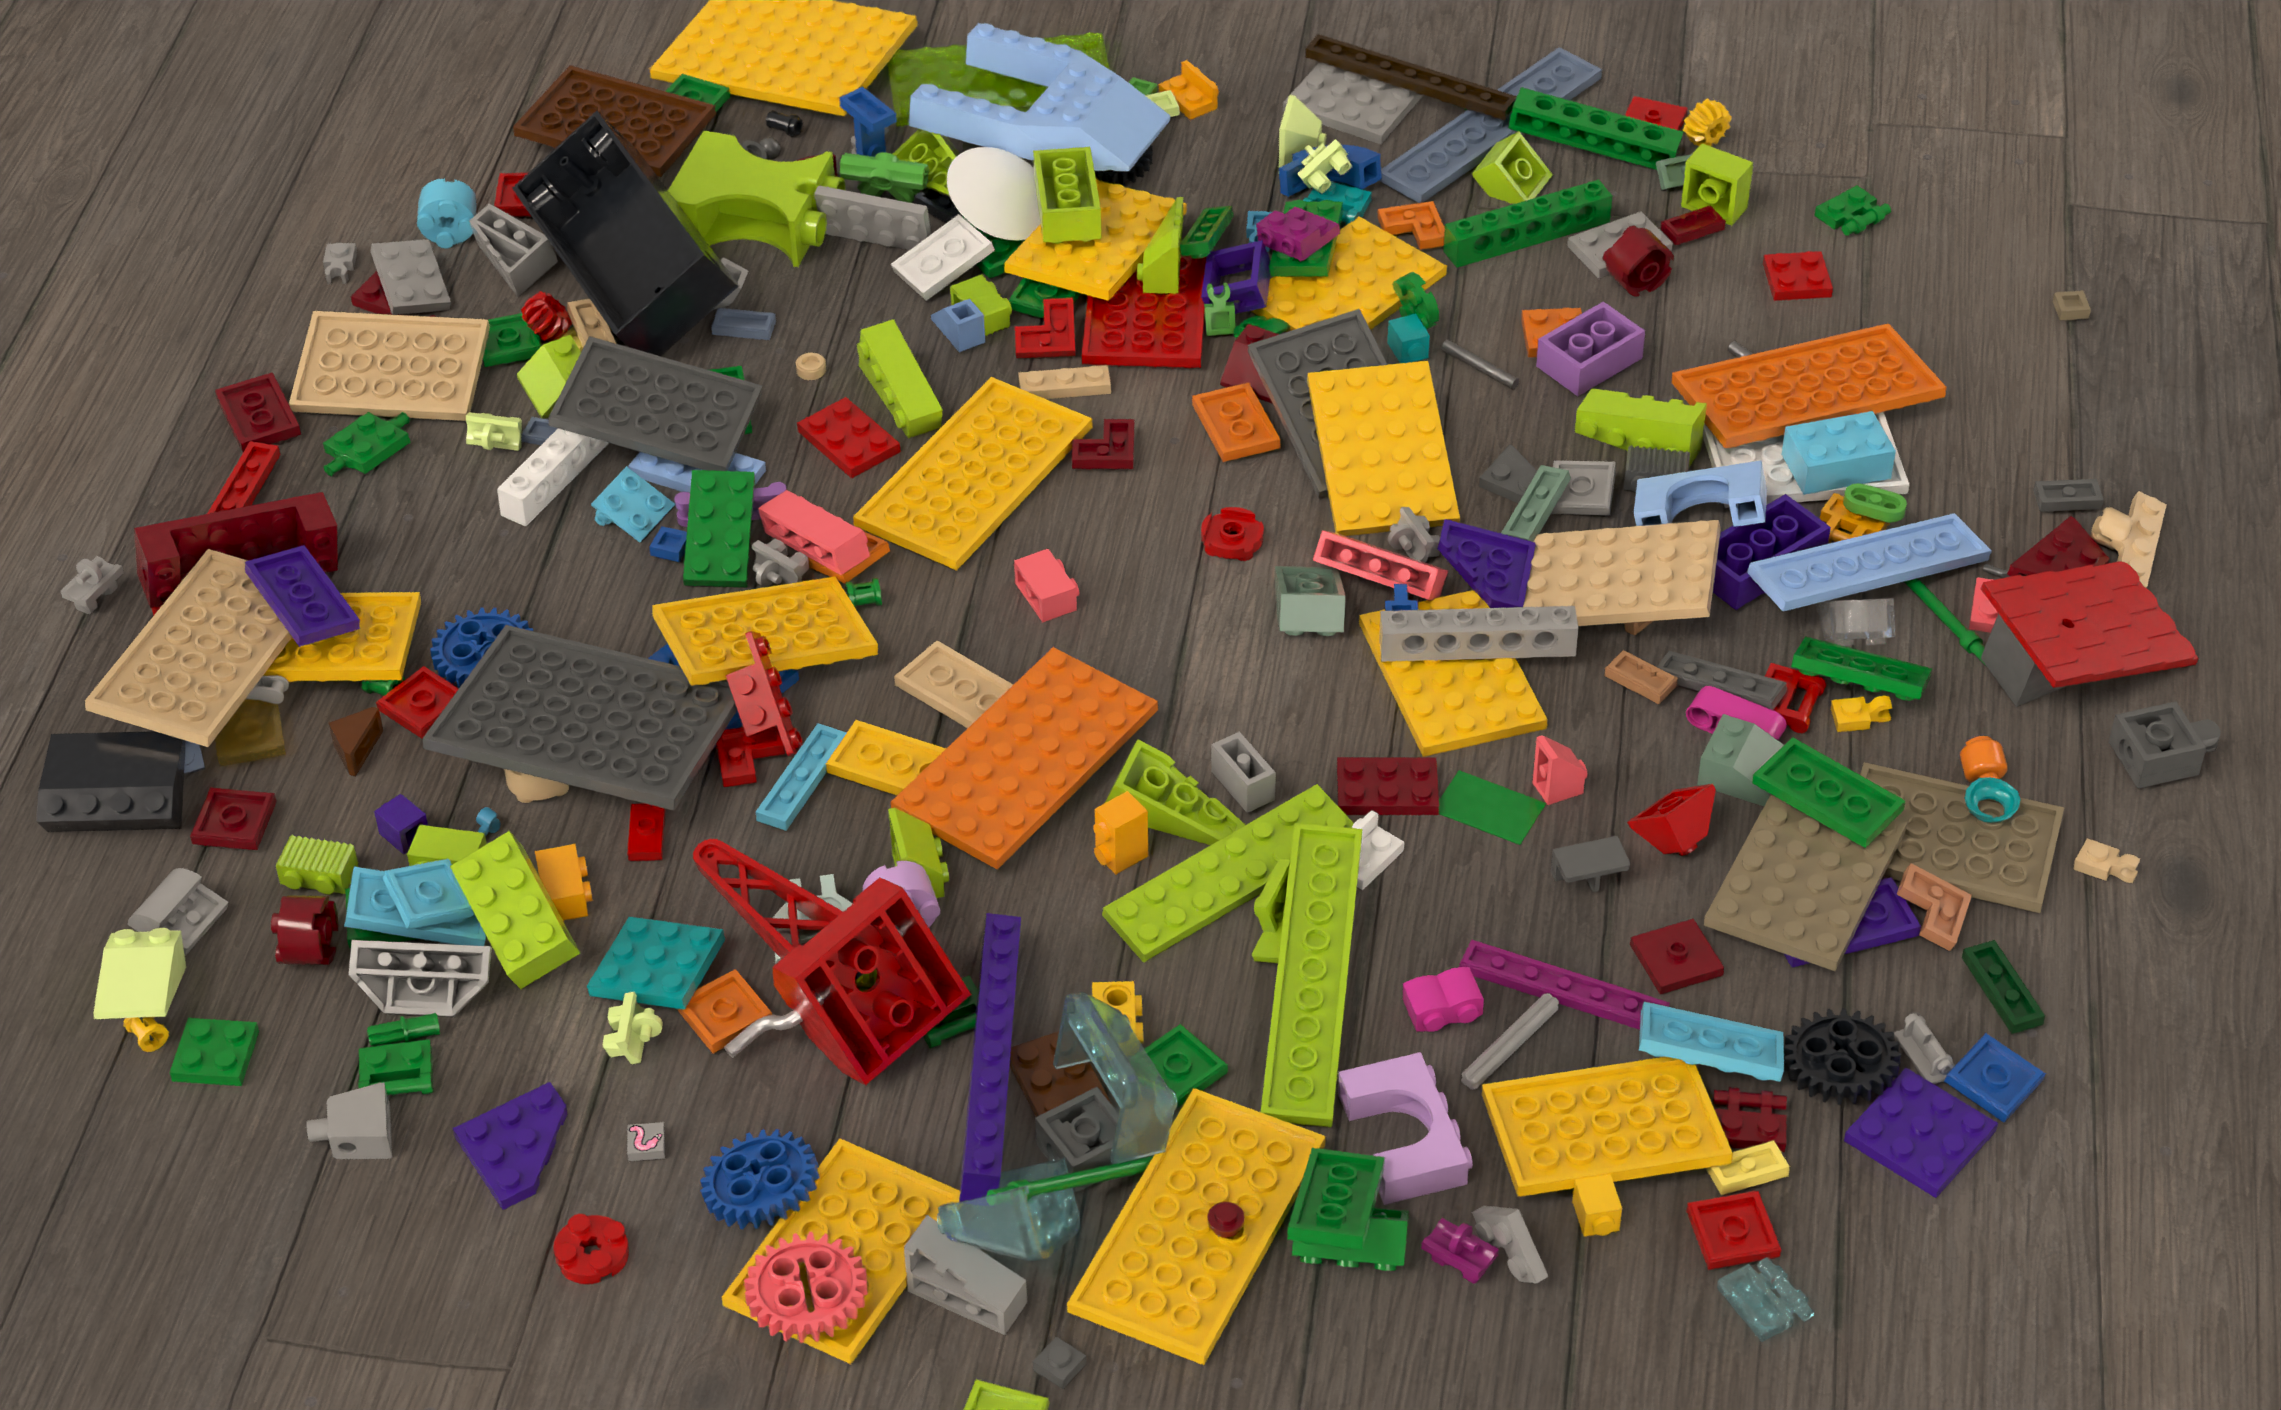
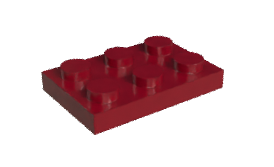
[215,372,301,452]
[1337,757,1439,815]

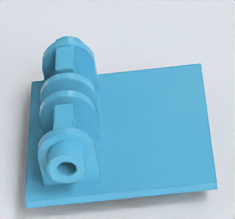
[591,466,675,542]

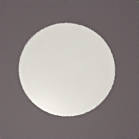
[947,147,1040,240]

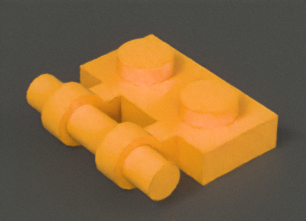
[1820,493,1890,543]

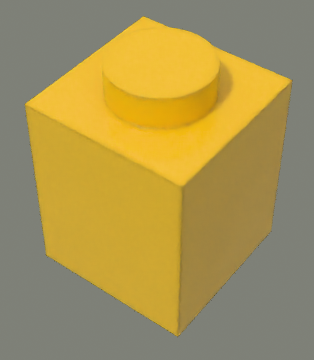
[1572,1174,1622,1237]

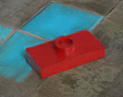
[627,803,666,861]

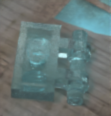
[1717,1257,1814,1342]

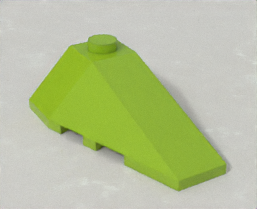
[1137,197,1183,294]
[1105,739,1245,845]

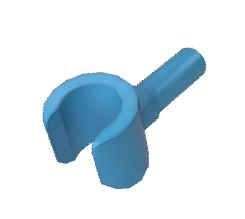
[476,807,501,836]

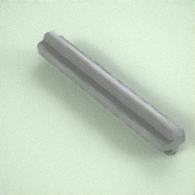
[1461,993,1559,1090]

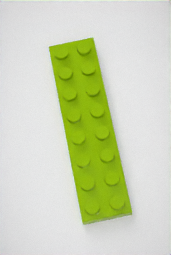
[1102,784,1354,963]

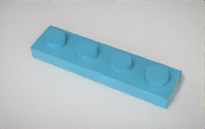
[756,723,847,831]

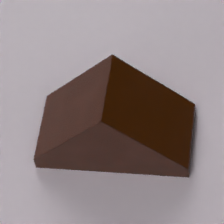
[329,707,384,777]

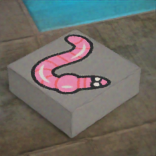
[627,1122,665,1161]

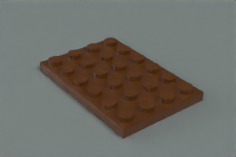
[513,65,716,177]

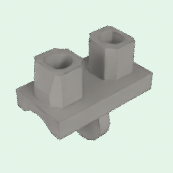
[1387,507,1440,563]
[752,538,809,587]
[61,556,124,614]

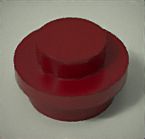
[1207,1202,1245,1238]

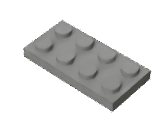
[814,185,931,250]

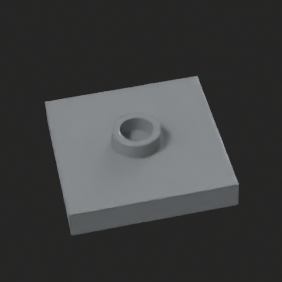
[1551,460,1616,515]

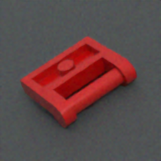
[1765,663,1826,733]

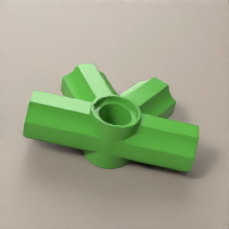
[839,152,929,203]

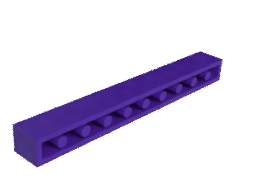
[959,913,1021,1206]

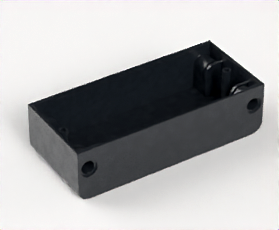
[512,111,739,356]

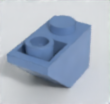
[931,299,985,352]

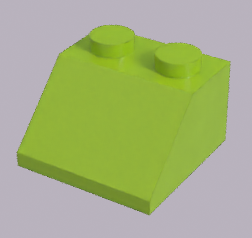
[1472,131,1553,204]
[517,335,581,419]
[888,808,949,898]

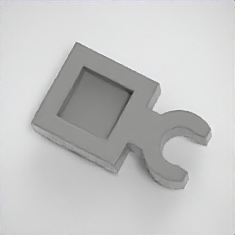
[323,243,357,284]

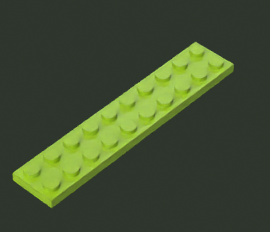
[1261,823,1363,1127]

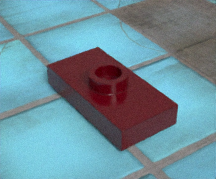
[1660,205,1726,246]

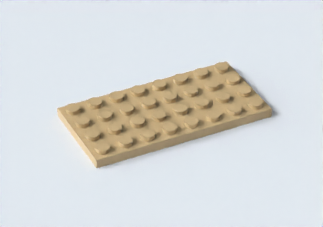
[85,549,292,747]

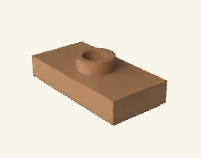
[1605,650,1678,704]

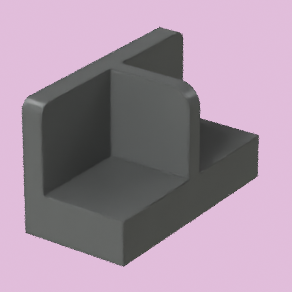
[1551,836,1630,892]

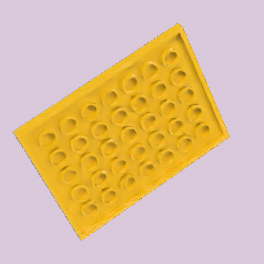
[649,0,918,116]

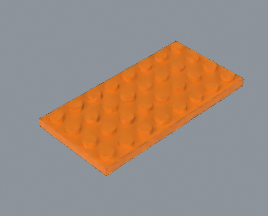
[1671,323,1947,449]
[890,647,1158,870]

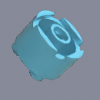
[417,179,477,249]

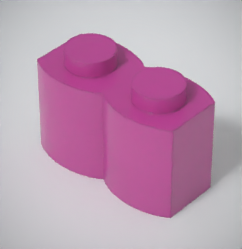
[1403,967,1484,1032]

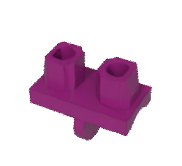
[1421,1218,1499,1284]

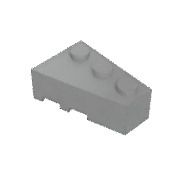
[469,204,558,297]
[904,1215,1027,1335]

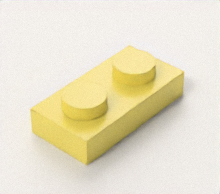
[1706,1141,1790,1195]

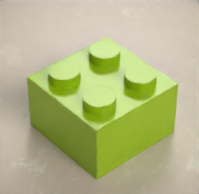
[1681,143,1753,226]

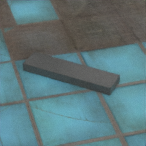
[1657,651,1787,710]

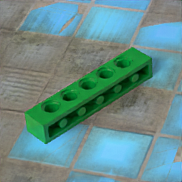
[1508,87,1684,170]
[1443,180,1613,268]

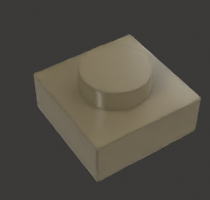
[2052,291,2091,320]

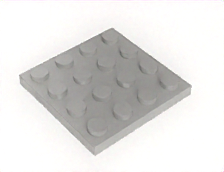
[1283,63,1423,144]

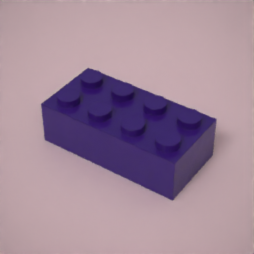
[1713,494,1831,610]

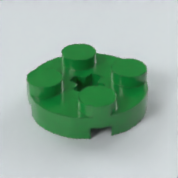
[1393,272,1440,330]

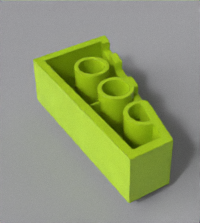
[857,319,943,438]
[1575,388,1707,467]

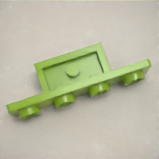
[1252,859,1290,963]

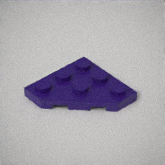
[1437,519,1536,608]
[453,1082,568,1210]

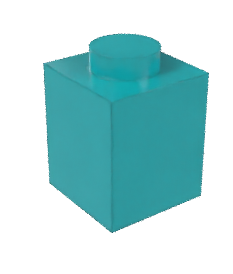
[1387,314,1430,363]

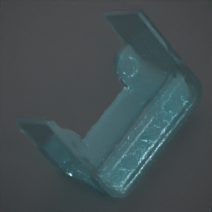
[1053,992,1177,1164]

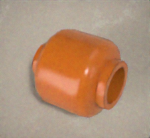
[1960,736,2007,783]

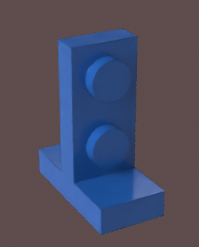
[840,87,896,157]

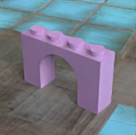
[1338,1052,1473,1205]

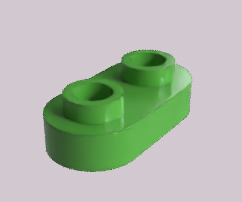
[1843,483,1907,523]

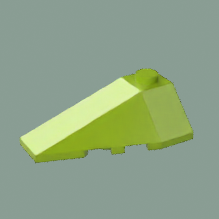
[893,129,959,197]

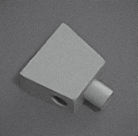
[307,1082,392,1159]

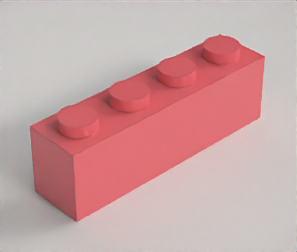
[758,490,870,575]
[1313,530,1448,600]

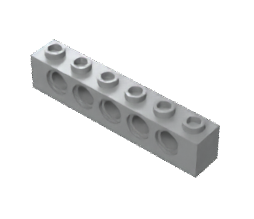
[1379,606,1578,662]

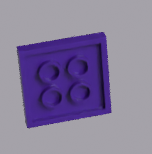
[1844,1068,1998,1198]

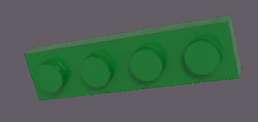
[1180,206,1234,259]

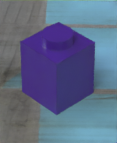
[374,794,428,854]

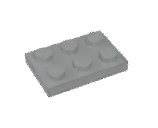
[1567,212,1673,279]
[371,239,451,315]

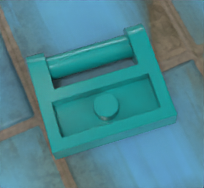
[1303,181,1372,225]

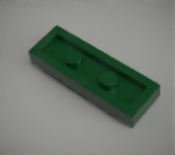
[1962,940,2045,1034]

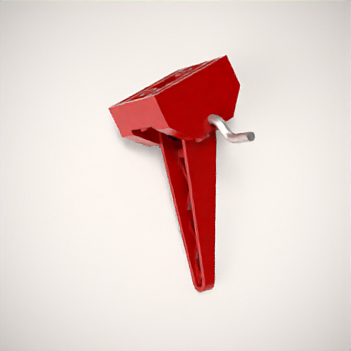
[693,839,971,1085]

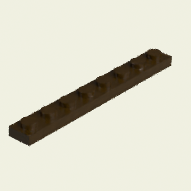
[1305,34,1517,120]

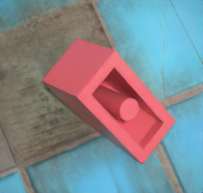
[1532,735,1587,805]

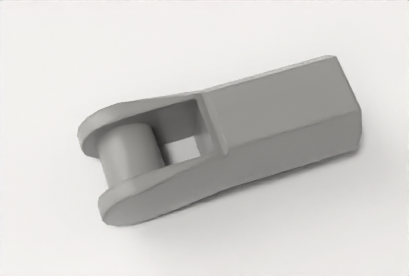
[245,676,289,704]

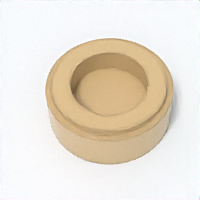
[796,353,826,380]

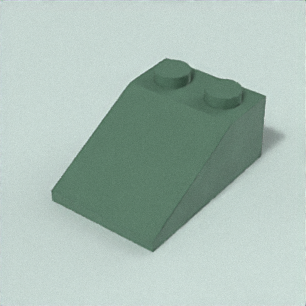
[1275,566,1346,636]
[1697,714,1784,806]

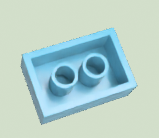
[1781,411,1896,495]

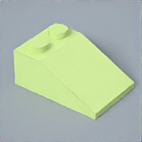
[94,928,186,1019]

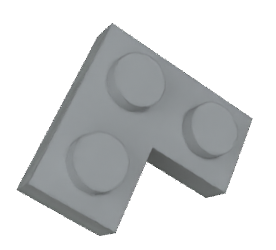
[1472,1206,1548,1284]

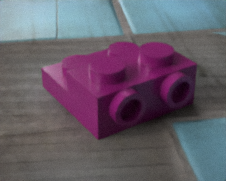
[1256,207,1340,261]

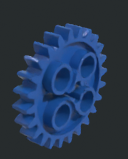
[430,607,533,688]
[700,1129,820,1229]

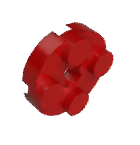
[1201,507,1264,561]
[553,1213,629,1284]

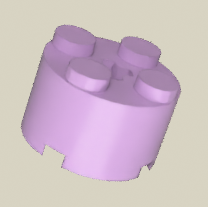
[863,861,940,927]

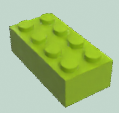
[1033,147,1101,243]
[450,831,580,989]

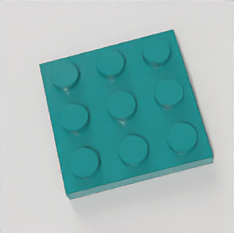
[587,917,725,1010]

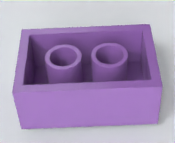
[1536,302,1645,396]

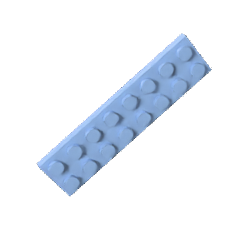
[1747,513,1992,611]

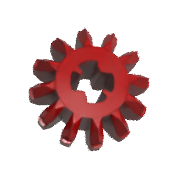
[521,291,572,342]

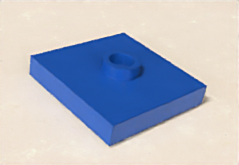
[1944,1033,2046,1123]

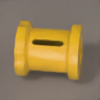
[123,1017,169,1052]

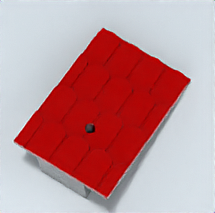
[1981,561,2199,707]

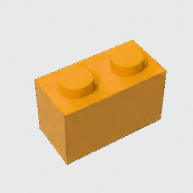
[1093,791,1148,875]
[535,844,593,921]

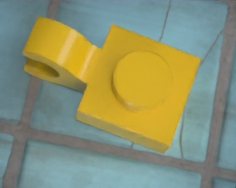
[1831,696,1892,732]

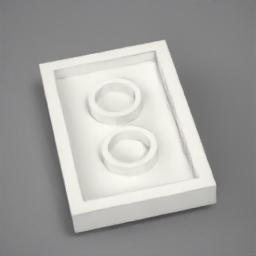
[891,214,995,301]

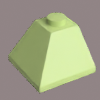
[1279,95,1326,168]

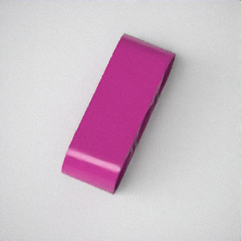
[1686,686,1787,740]

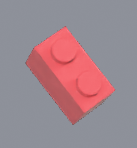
[1014,549,1079,623]

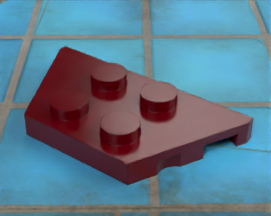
[2007,516,2110,576]

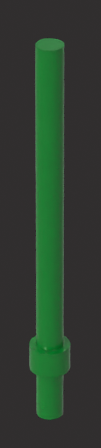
[1904,578,1987,667]
[987,1156,1153,1205]

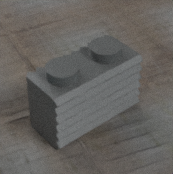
[1624,445,1690,493]

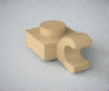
[2073,838,2140,883]

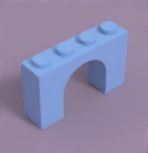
[1634,460,1767,527]

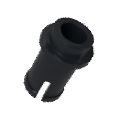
[766,110,803,136]

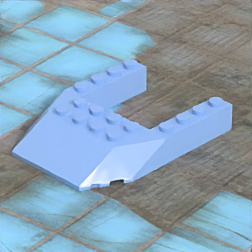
[909,23,1170,172]

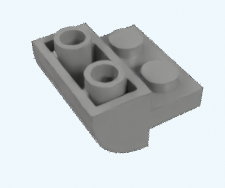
[127,868,229,956]

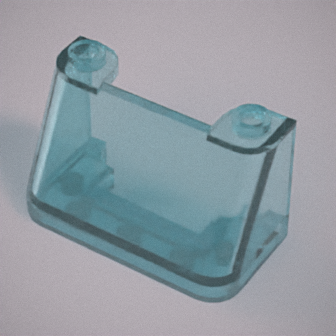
[937,1158,1080,1262]

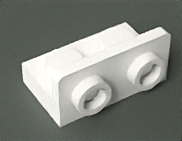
[1352,811,1404,890]

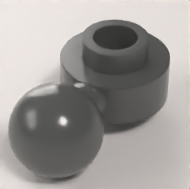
[741,137,781,159]

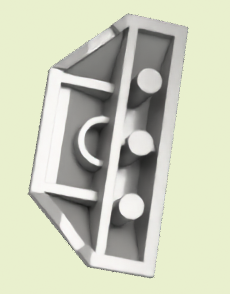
[349,940,492,1017]

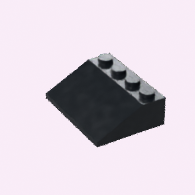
[36,731,186,832]

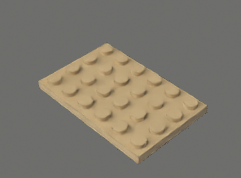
[289,311,490,421]
[1523,520,1721,626]

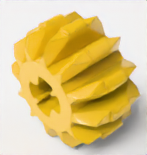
[1683,99,1732,146]

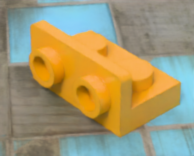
[1159,60,1219,120]

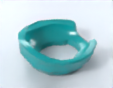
[1964,777,2020,823]

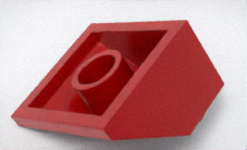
[1627,784,1716,856]

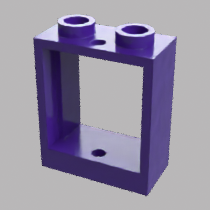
[1201,240,1271,314]

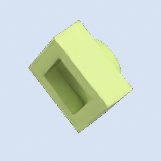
[1146,90,1180,117]

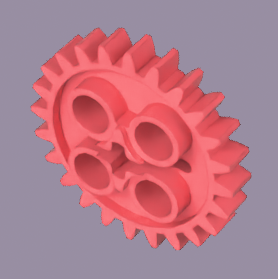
[744,1232,868,1343]

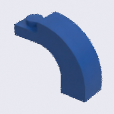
[1279,145,1382,197]

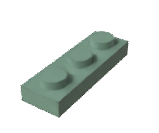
[1501,465,1571,542]

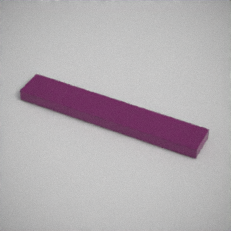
[1459,939,1670,1030]

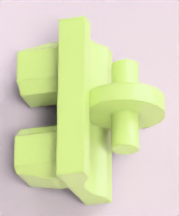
[1298,139,1352,194]
[466,412,522,451]
[602,992,663,1064]

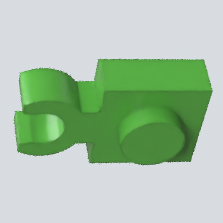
[1204,282,1236,336]

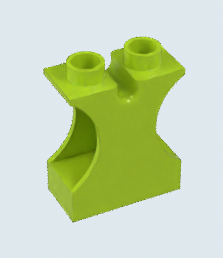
[668,130,846,267]

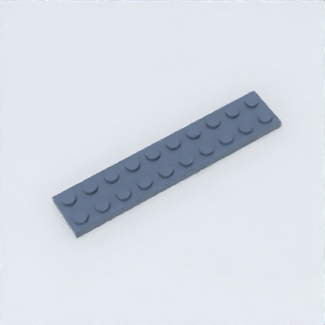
[1380,47,1602,203]

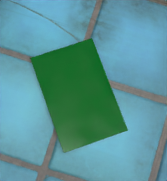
[1439,770,1547,845]

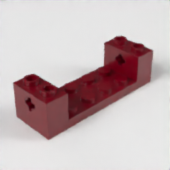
[134,492,338,608]

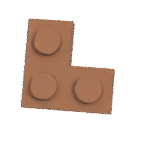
[1896,863,1972,951]

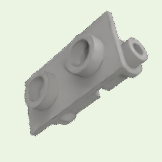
[1894,1013,1955,1084]

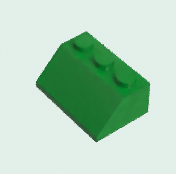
[1292,1207,1409,1271]

